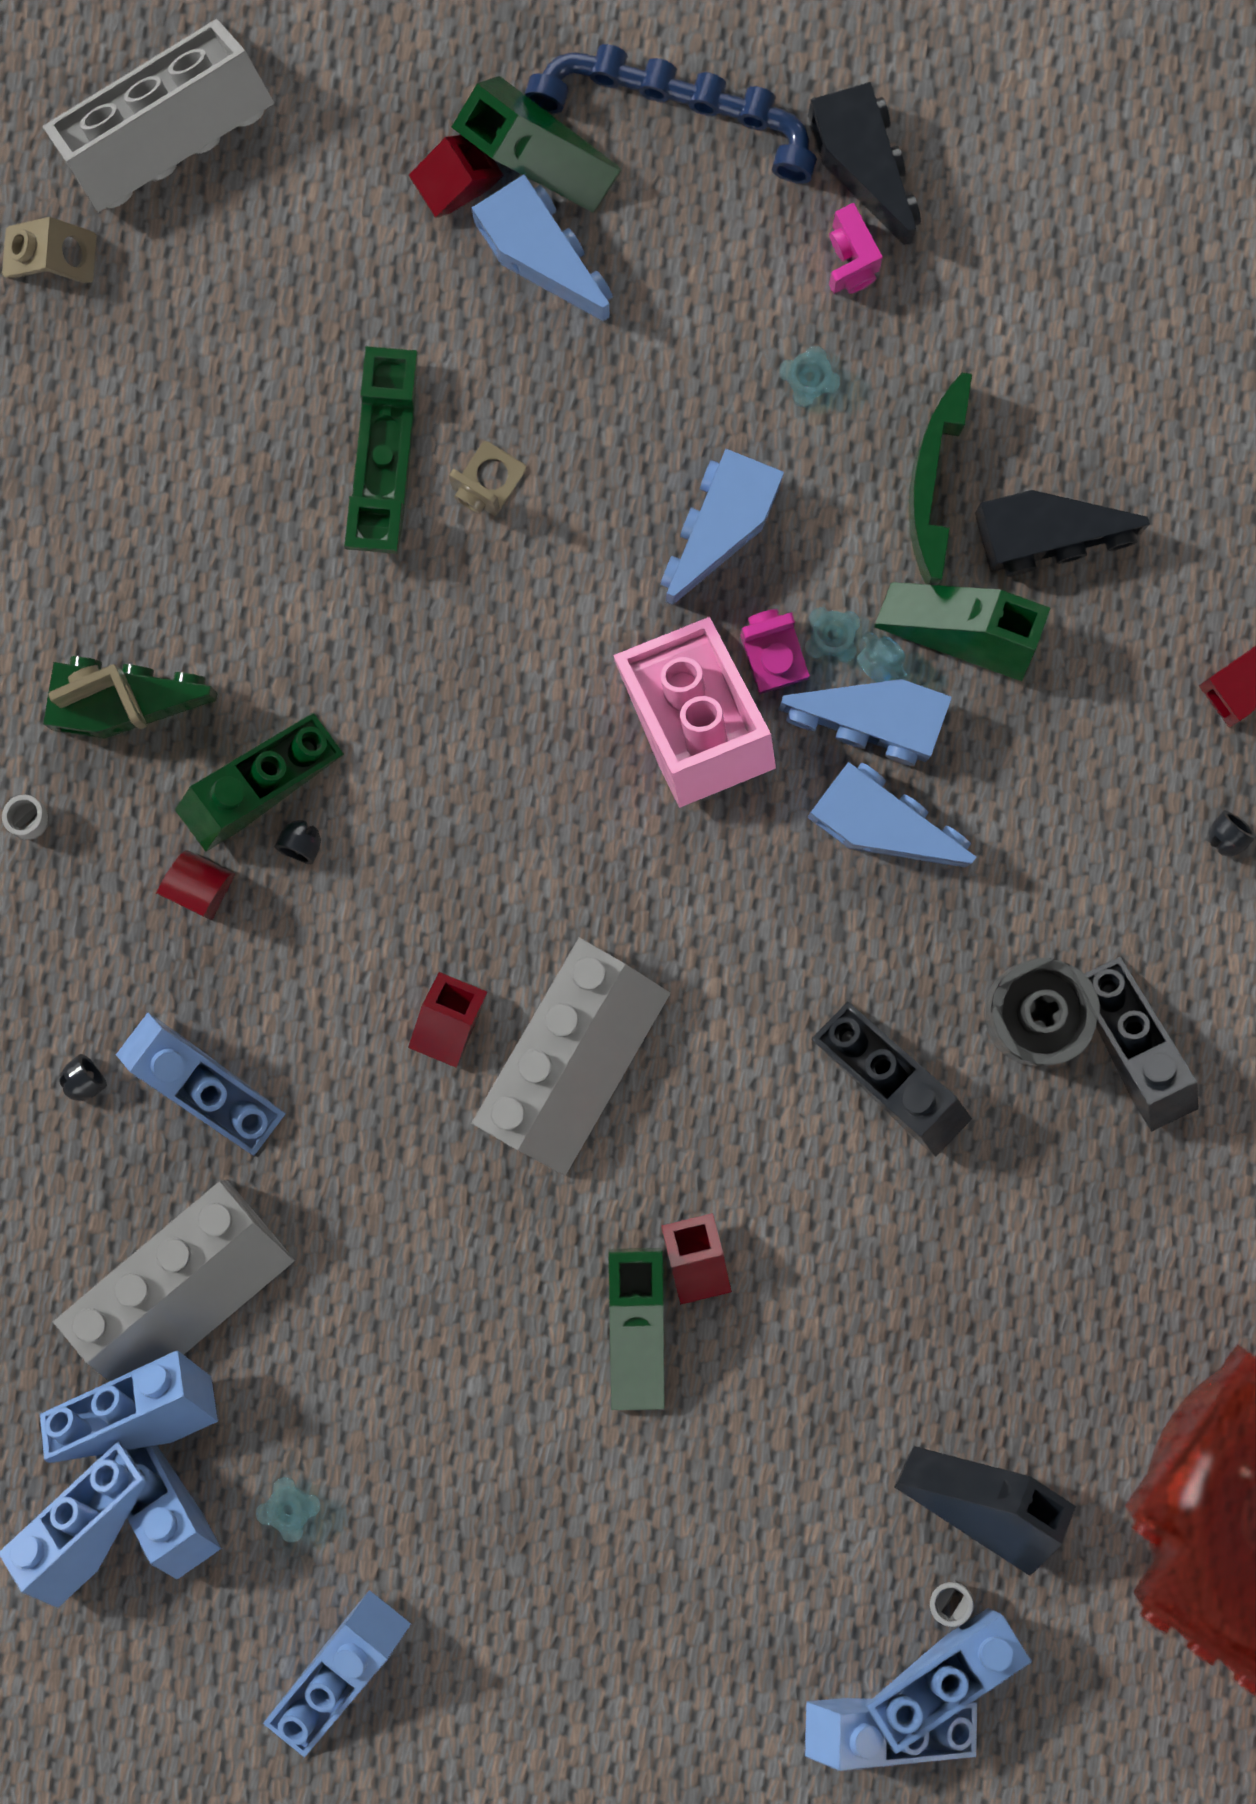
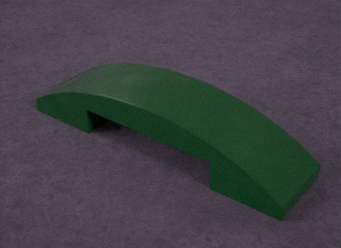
[344,346,418,554]
[909,372,972,585]

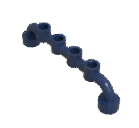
[524,44,817,184]

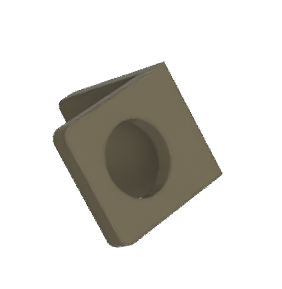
[2,217,97,283]
[449,441,526,516]
[48,664,147,729]

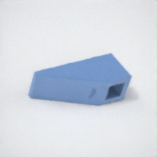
[472,174,613,321]
[660,449,784,605]
[778,679,952,766]
[807,762,976,868]
[116,1013,286,1156]
[40,1350,218,1463]
[0,1441,147,1608]
[96,1445,221,1579]
[263,1590,411,1757]
[866,1608,1032,1754]
[805,1698,977,1771]

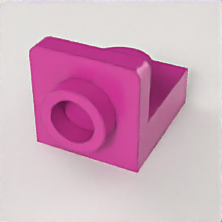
[829,202,883,294]
[740,609,810,695]

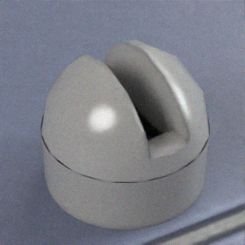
[2,795,49,839]
[930,1582,974,1627]

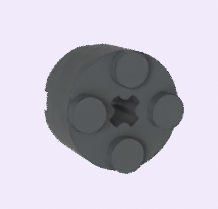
[984,958,1100,1066]

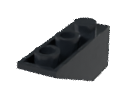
[808,82,921,245]
[975,490,1150,577]
[1084,957,1199,1132]
[812,1001,972,1157]
[894,1446,1076,1576]

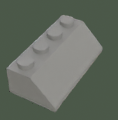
[42,19,275,213]
[471,937,671,1176]
[52,1180,295,1382]

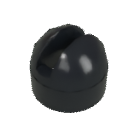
[1209,810,1256,857]
[274,820,321,864]
[59,1054,107,1101]

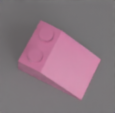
[614,617,776,808]

